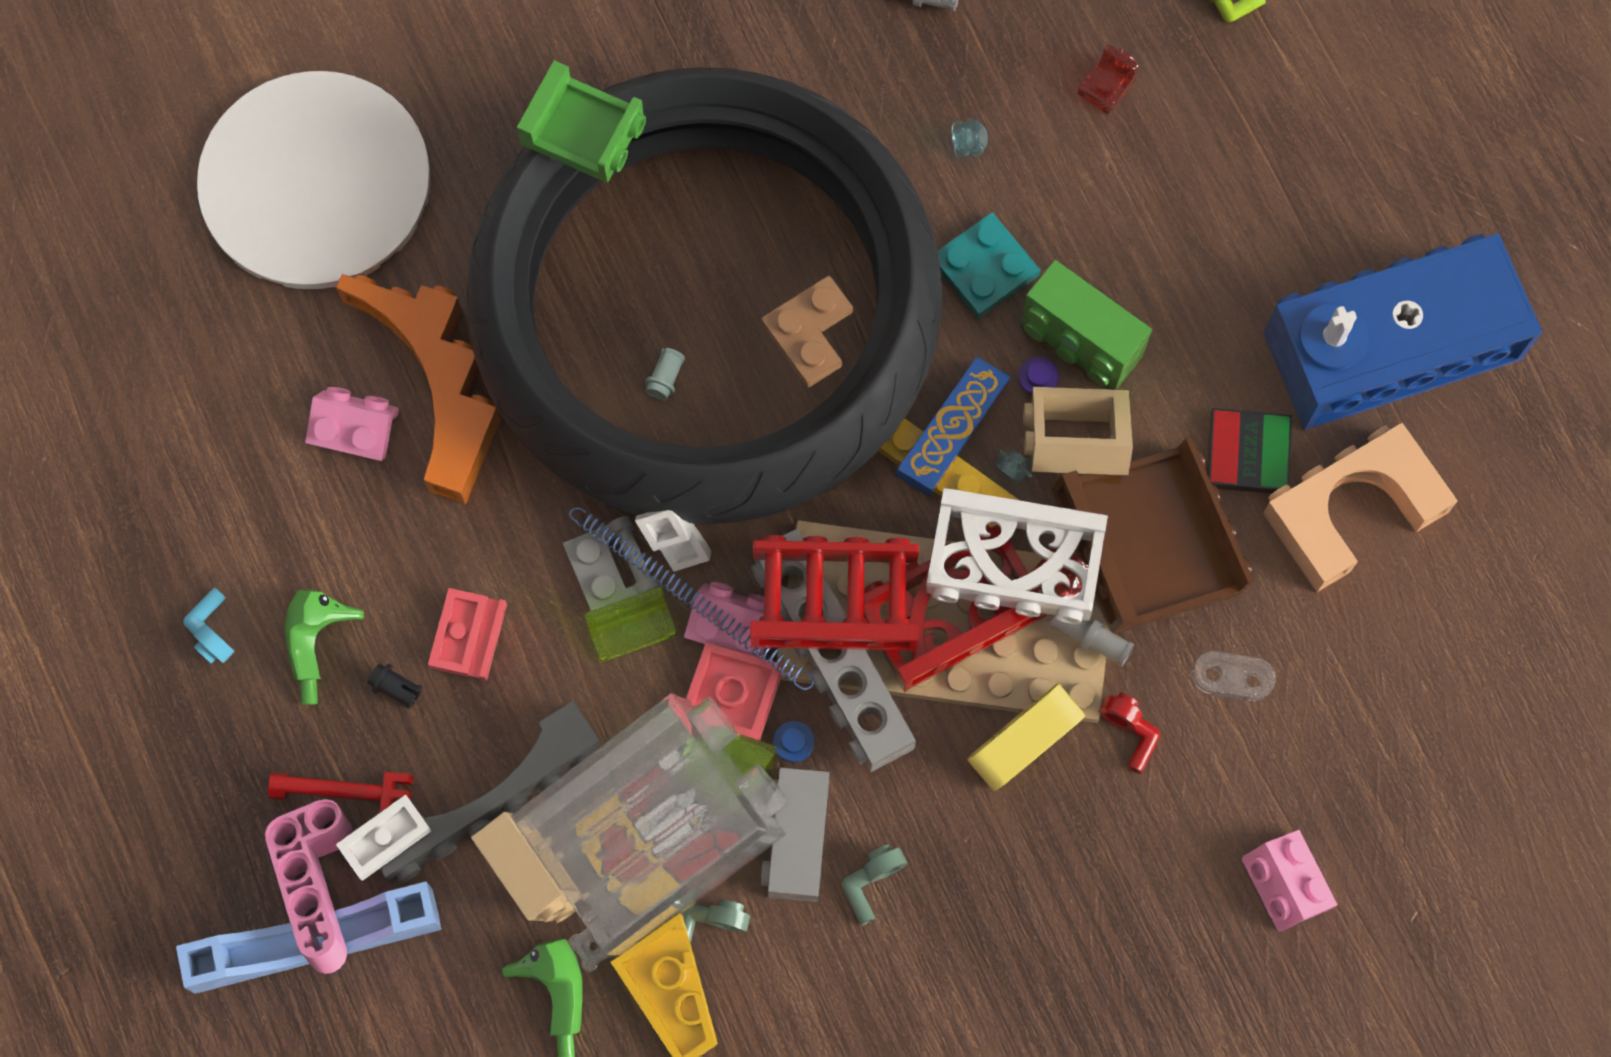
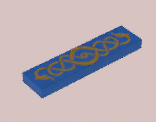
[895,357,1010,496]

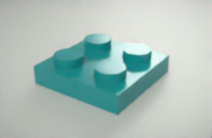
[938,212,1040,319]

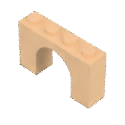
[1263,423,1458,592]

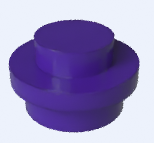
[1018,357,1058,395]

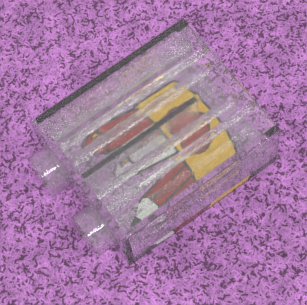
[510,693,788,955]

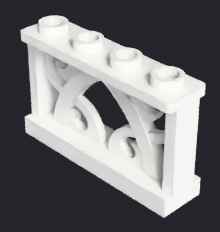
[926,488,1108,624]

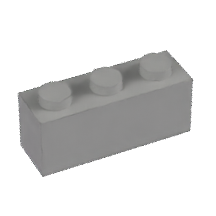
[761,768,830,902]

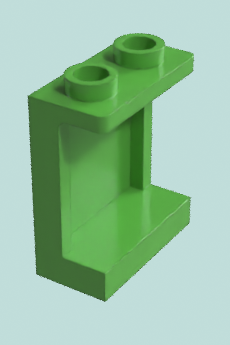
[517,60,646,183]

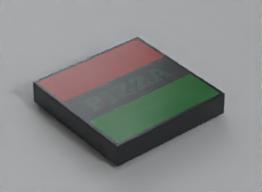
[1207,408,1292,493]

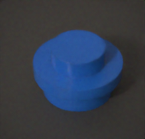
[773,721,814,763]

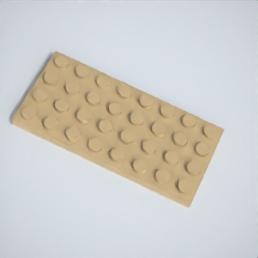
[776,520,1109,724]

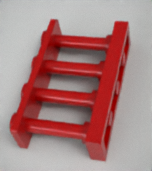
[750,535,919,651]

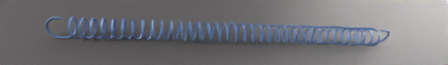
[569,507,814,690]

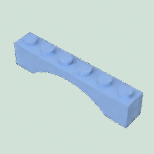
[176,882,442,994]

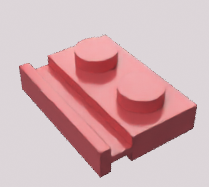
[428,588,507,681]

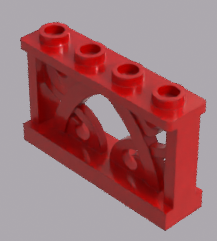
[864,525,1047,692]

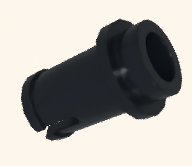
[367,663,423,709]

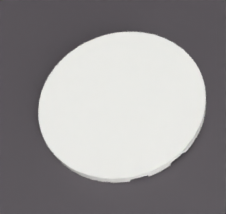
[197,71,431,289]

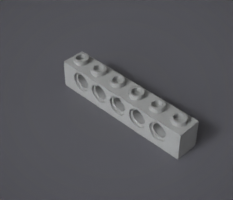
[751,529,916,772]

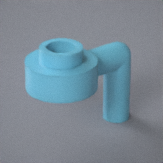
[183,587,235,664]

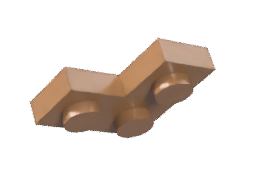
[761,275,853,388]

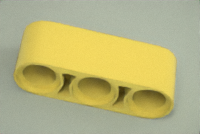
[967,683,1085,791]

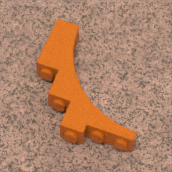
[336,274,501,505]

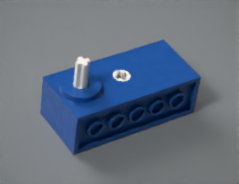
[1263,233,1543,431]

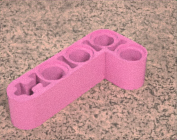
[265,799,353,974]

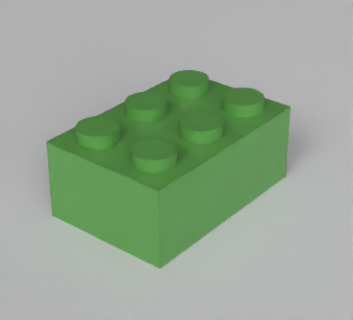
[1020,260,1152,390]

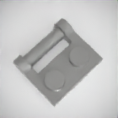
[563,516,660,618]

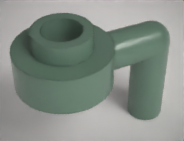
[841,844,908,926]
[681,900,750,943]

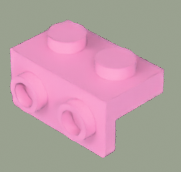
[305,387,399,461]
[684,582,766,658]
[1242,830,1337,932]

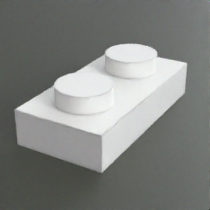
[336,795,432,881]

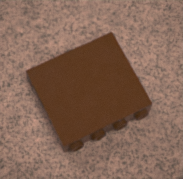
[1051,436,1254,634]

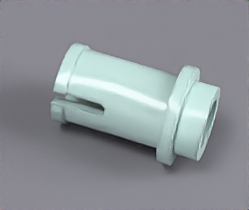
[645,348,685,401]

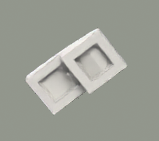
[635,510,711,572]

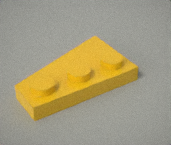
[611,914,718,1057]

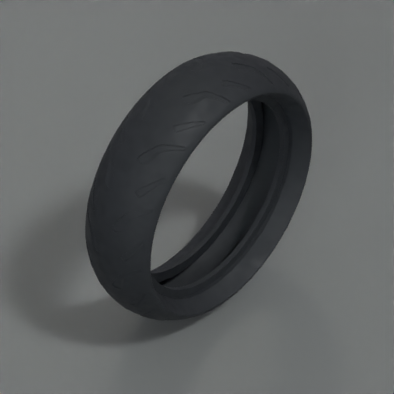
[467,67,942,525]

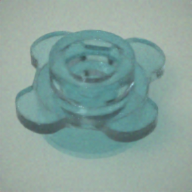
[951,118,988,159]
[995,448,1033,484]

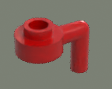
[1098,692,1160,774]

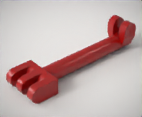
[268,772,413,813]

